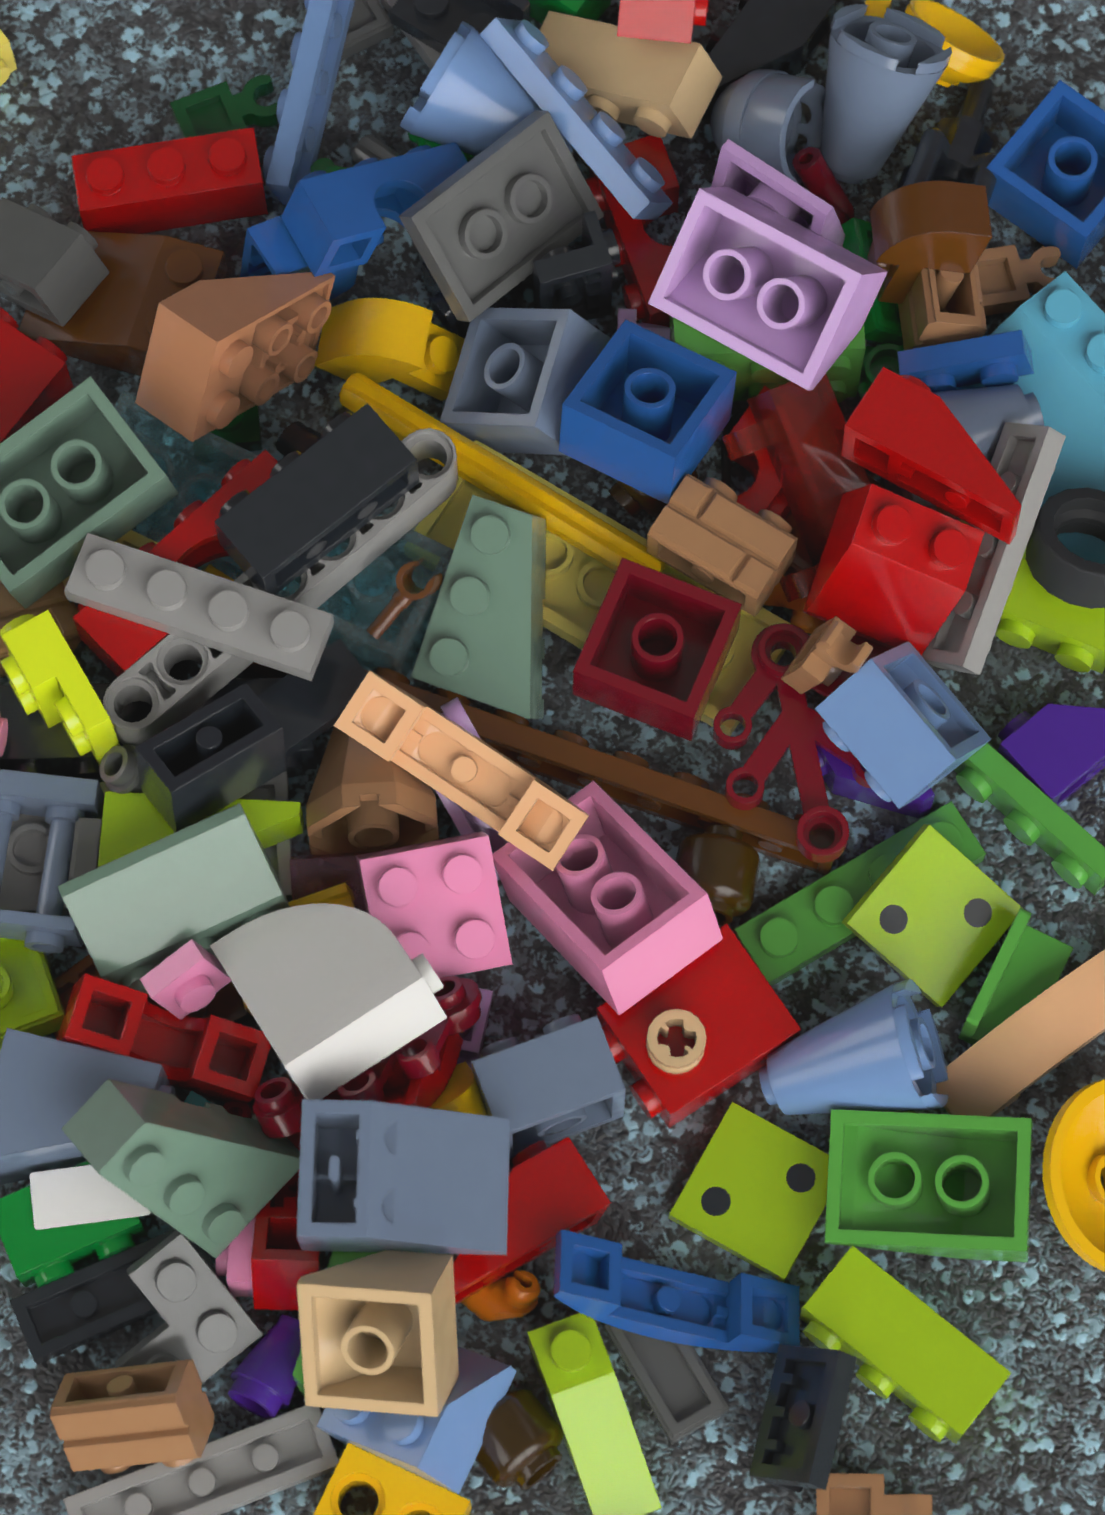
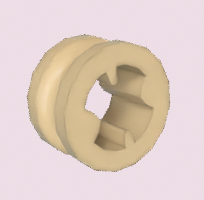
[646,1009,707,1074]

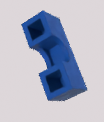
[281,142,468,277]

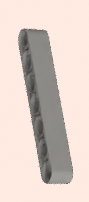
[103,428,458,746]

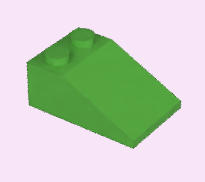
[825,1109,1033,1262]

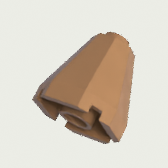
[306,726,439,869]

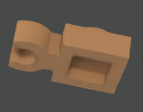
[977,244,1061,316]

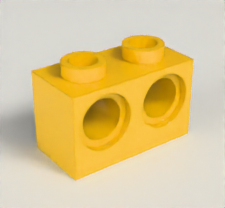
[313,1443,472,1515]

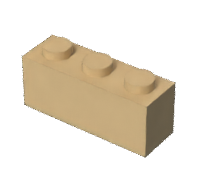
[540,11,722,139]

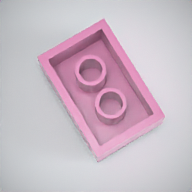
[492,781,723,1015]

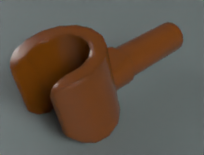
[366,558,443,640]

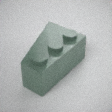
[411,495,546,719]
[61,1079,300,1258]

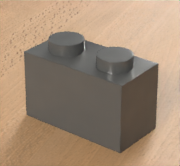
[0,197,109,327]

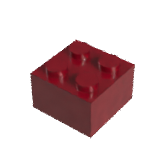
[573,558,742,741]

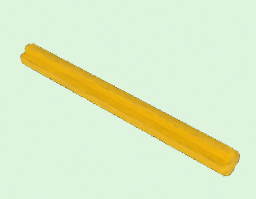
[339,373,665,573]

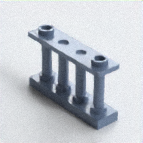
[0,769,105,953]

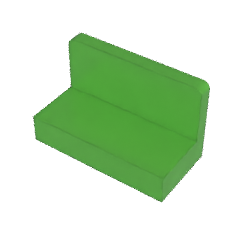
[958,908,1073,1045]

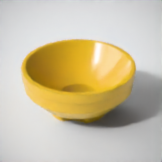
[905,0,1005,88]

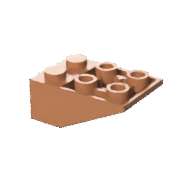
[135,272,336,442]

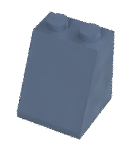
[0,1028,175,1185]

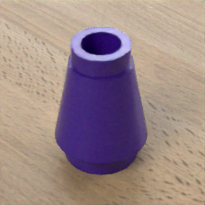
[228,1315,301,1420]

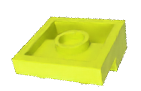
[0,610,120,766]

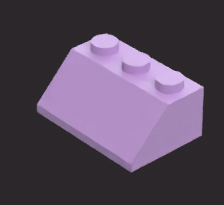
[648,186,888,391]

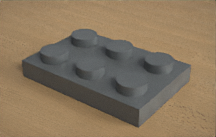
[399,111,604,322]

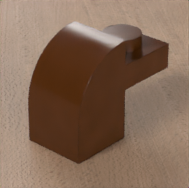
[868,181,992,304]

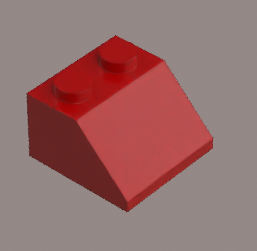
[803,483,985,656]

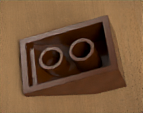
[19,231,229,376]

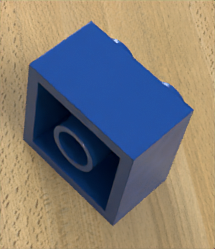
[986,80,1105,269]
[559,319,737,504]

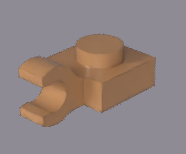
[781,616,873,694]
[816,1473,932,1515]

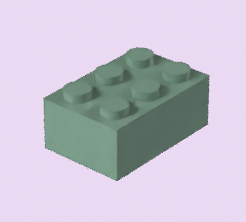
[0,376,179,609]

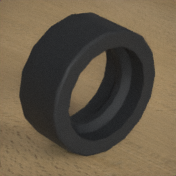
[1025,488,1105,609]

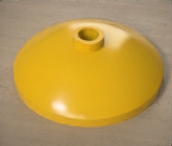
[1042,1079,1105,1272]

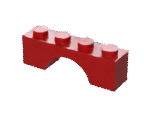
[72,449,278,677]

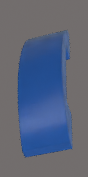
[554,1229,800,1353]

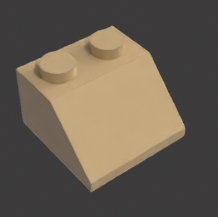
[297,1250,459,1417]

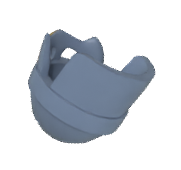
[710,69,825,182]

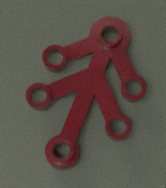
[713,623,871,863]
[253,976,482,1138]

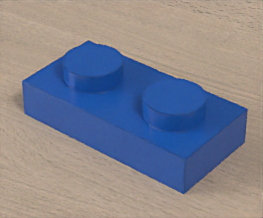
[897,330,1034,392]

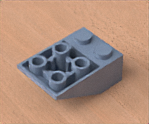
[297,1099,510,1255]

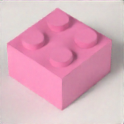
[356,831,513,978]

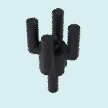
[896,78,997,205]

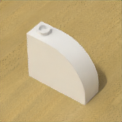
[210,903,447,1100]

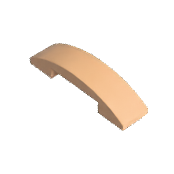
[334,671,590,871]
[936,950,1105,1116]

